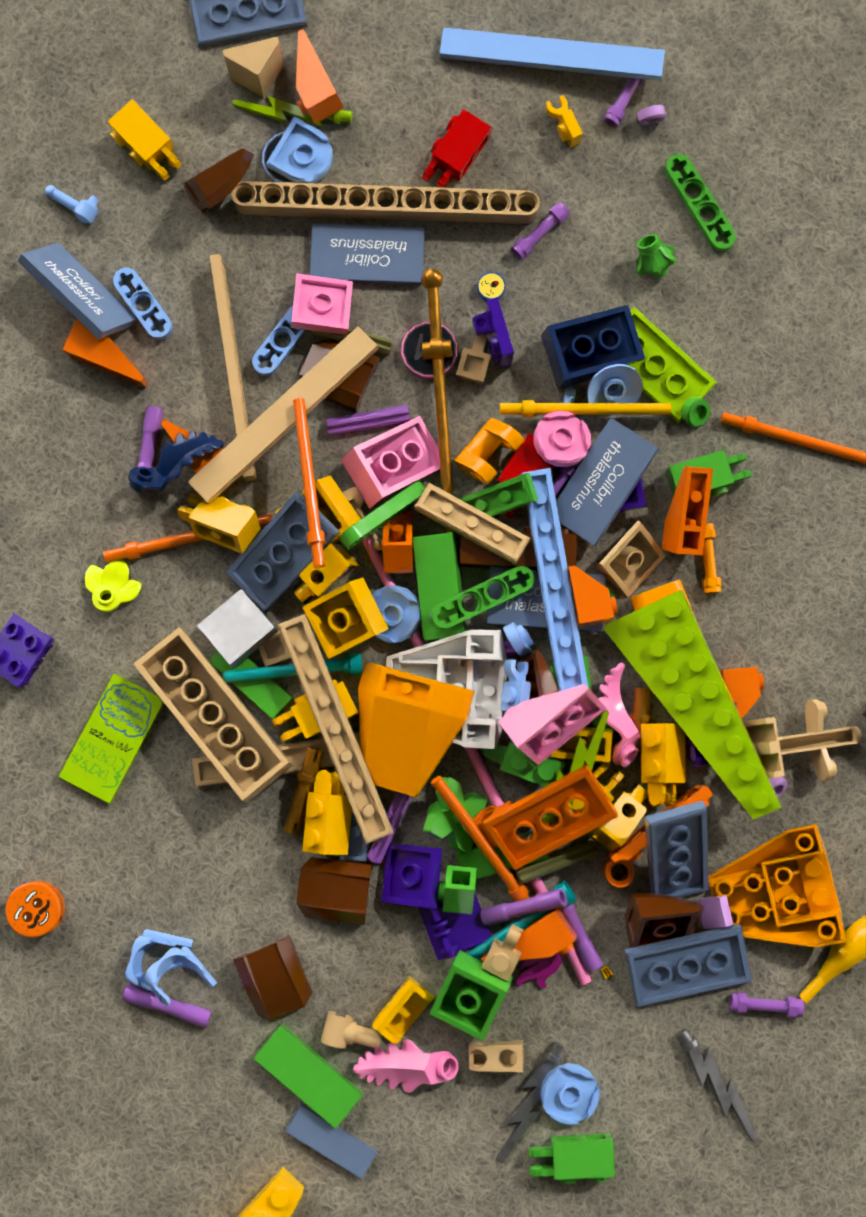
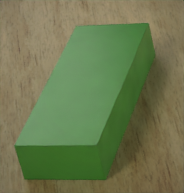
[412,532,467,641]
[253,1023,363,1129]

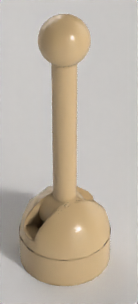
[343,487,382,551]

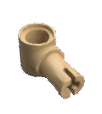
[321,1011,382,1049]

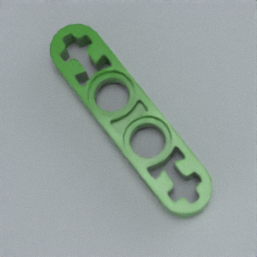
[665,154,736,252]
[339,481,426,550]
[429,566,534,629]

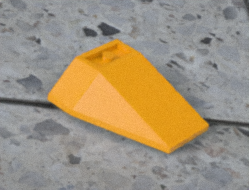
[358,661,475,797]
[708,824,846,947]

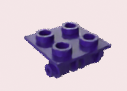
[0,613,54,688]
[418,894,491,960]

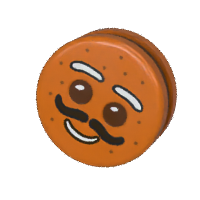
[6,881,65,938]

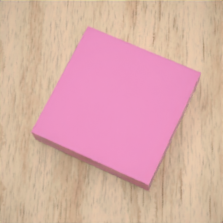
[291,274,353,335]

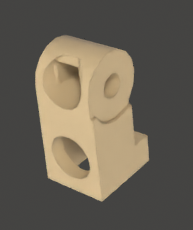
[468,1040,524,1072]

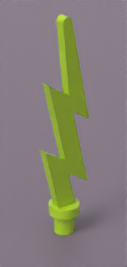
[232,96,353,127]
[542,710,609,823]

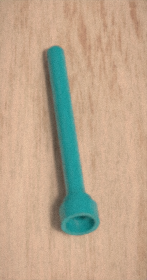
[222,652,362,682]
[467,881,577,959]

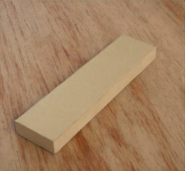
[415,483,530,565]

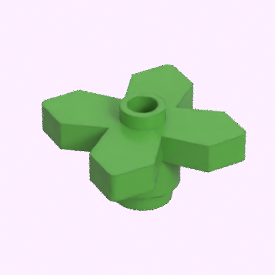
[423,777,487,853]

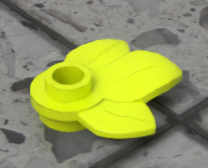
[85,559,142,612]

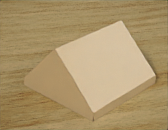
[222,37,284,98]
[595,521,666,598]

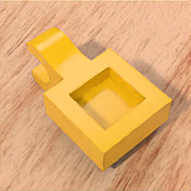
[545,95,583,148]

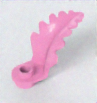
[598,662,641,767]
[353,1039,458,1093]

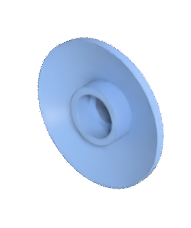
[587,364,643,403]

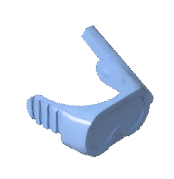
[125,929,193,992]
[144,946,217,1007]

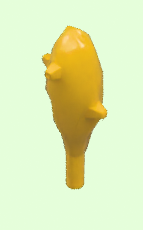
[798,915,866,1003]

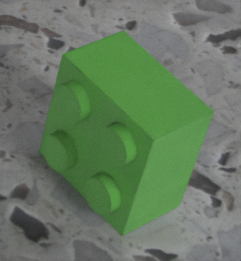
[429,950,513,1041]

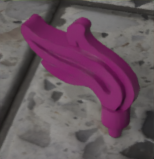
[516,953,562,988]

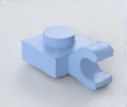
[501,659,531,711]

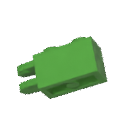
[665,450,753,497]
[482,742,565,787]
[528,1134,615,1184]

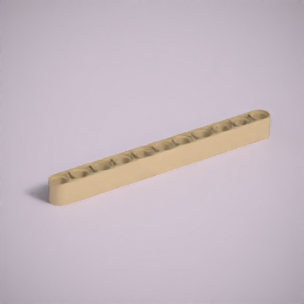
[231,181,540,224]

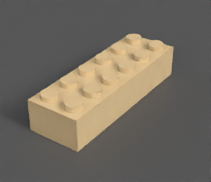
[134,627,293,803]

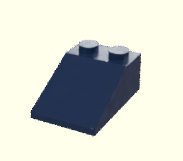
[541,305,645,389]

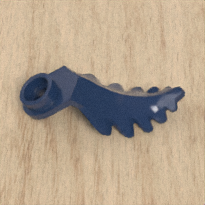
[128,431,224,493]

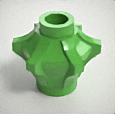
[636,234,676,278]

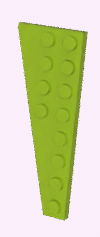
[603,590,782,819]

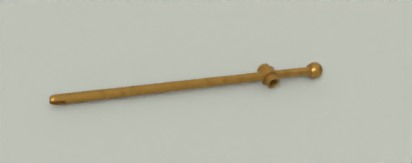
[421,269,457,541]

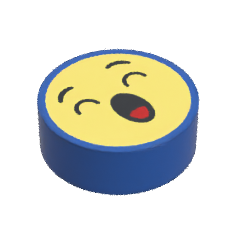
[477,272,505,301]

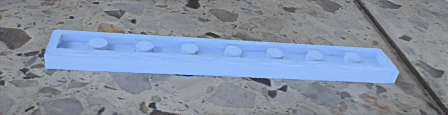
[439,28,665,81]
[521,468,588,692]

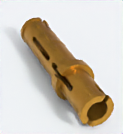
[283,746,325,835]

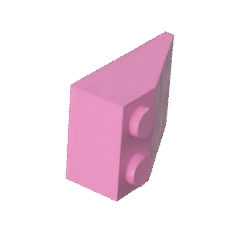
[341,416,440,509]
[498,684,607,765]

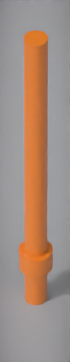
[293,398,326,568]
[720,412,866,465]
[103,514,273,562]
[431,776,530,902]

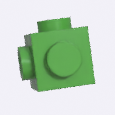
[438,865,476,914]

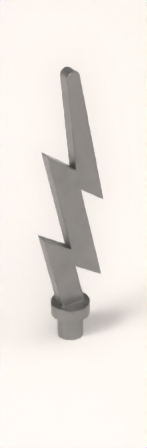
[677,1029,757,1141]
[498,1041,564,1161]

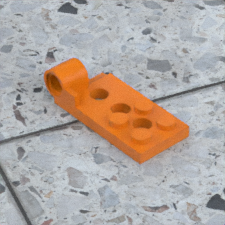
[473,765,618,870]
[602,784,713,888]

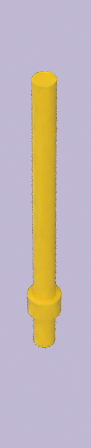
[499,400,671,417]

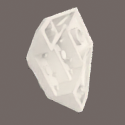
[386,630,507,749]

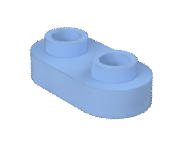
[503,622,534,657]

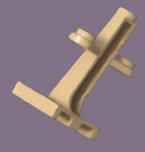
[743,699,862,781]

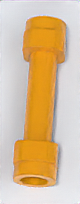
[702,523,722,594]

